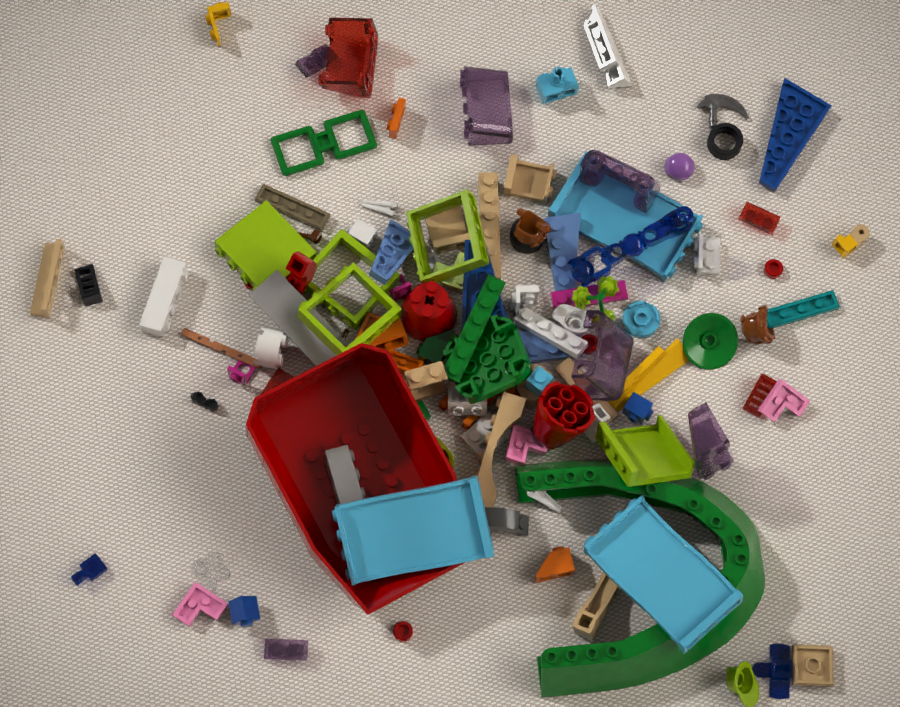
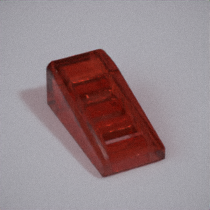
[742,374,777,418]

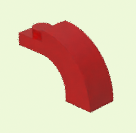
[285,251,317,295]

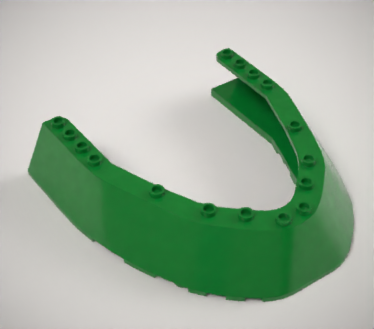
[515,459,765,698]

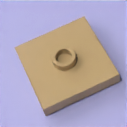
[792,644,834,687]

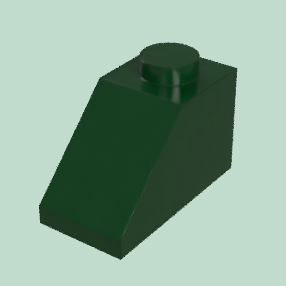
[416,330,455,365]

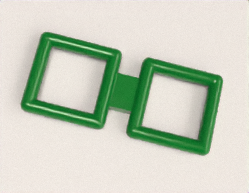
[270,110,377,176]

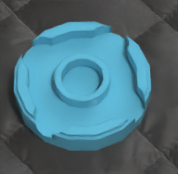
[622,301,660,338]

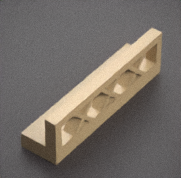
[30,239,65,318]

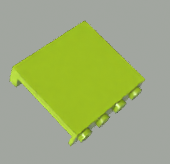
[215,200,317,290]
[595,414,695,487]

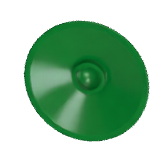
[683,313,738,370]

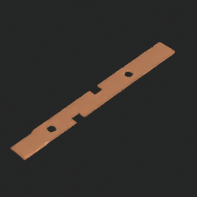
[180,328,262,369]

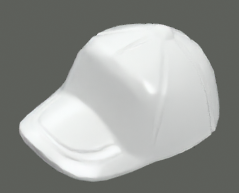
[552,304,592,336]

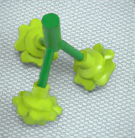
[572,276,619,328]

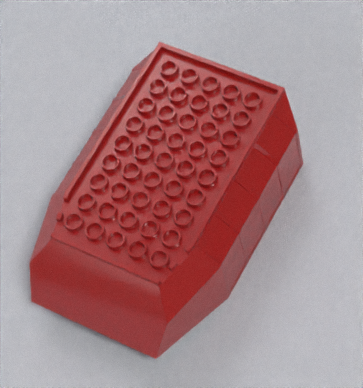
[245,343,465,615]

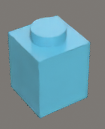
[525,365,554,397]

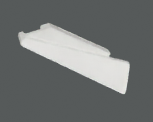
[584,4,632,88]

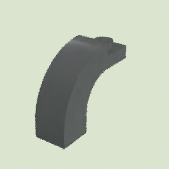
[485,507,529,537]

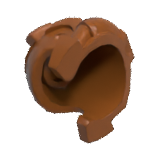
[514,208,551,248]
[740,305,775,344]

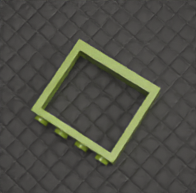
[406,189,489,283]
[304,229,400,330]
[297,262,402,356]

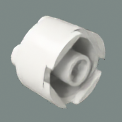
[254,327,288,369]

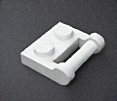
[461,412,510,458]

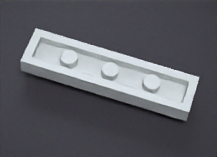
[514,307,588,359]

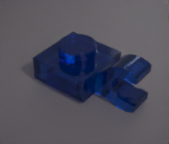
[71,553,108,586]

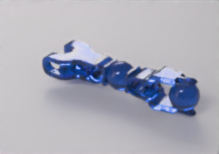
[568,206,693,287]

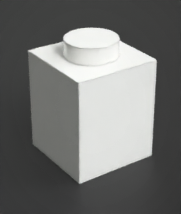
[347,219,377,250]

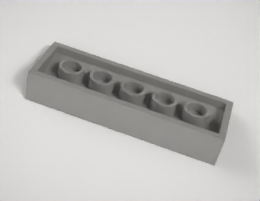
[249,270,349,366]

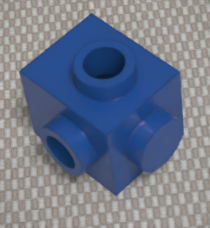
[622,392,654,425]
[228,596,260,628]

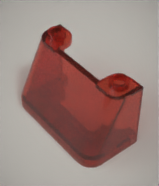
[318,17,378,98]

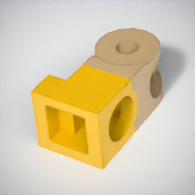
[831,224,870,258]

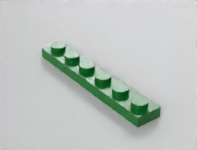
[444,274,506,384]

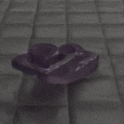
[295,44,337,78]
[264,639,308,661]

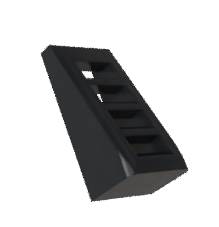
[75,264,103,306]

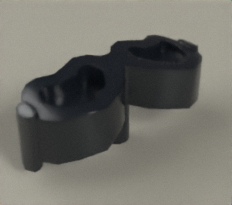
[191,392,218,412]

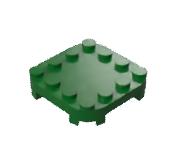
[443,315,531,404]

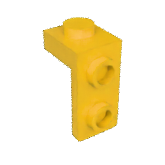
[205,2,231,46]

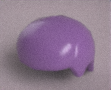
[664,152,695,180]

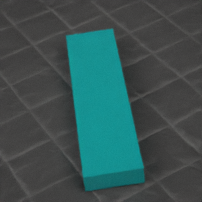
[767,290,840,329]

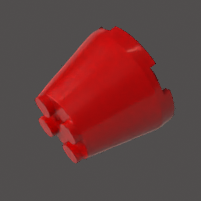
[400,281,457,341]
[531,381,595,450]

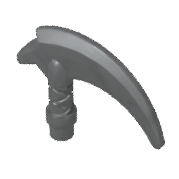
[697,94,748,129]

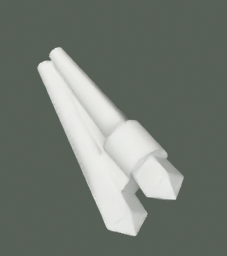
[361,200,398,217]
[527,490,562,512]

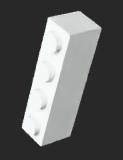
[139,257,189,338]

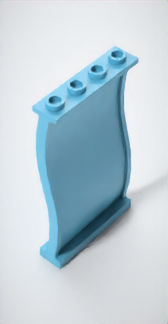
[547,151,703,282]
[332,475,495,586]
[584,495,743,654]

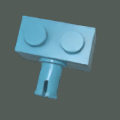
[535,67,579,104]

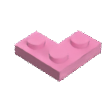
[758,379,810,422]
[504,424,547,466]
[172,582,228,627]

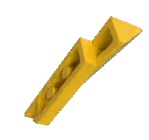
[607,338,689,411]

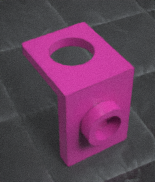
[390,274,411,301]
[227,357,256,385]

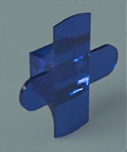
[752,644,792,699]

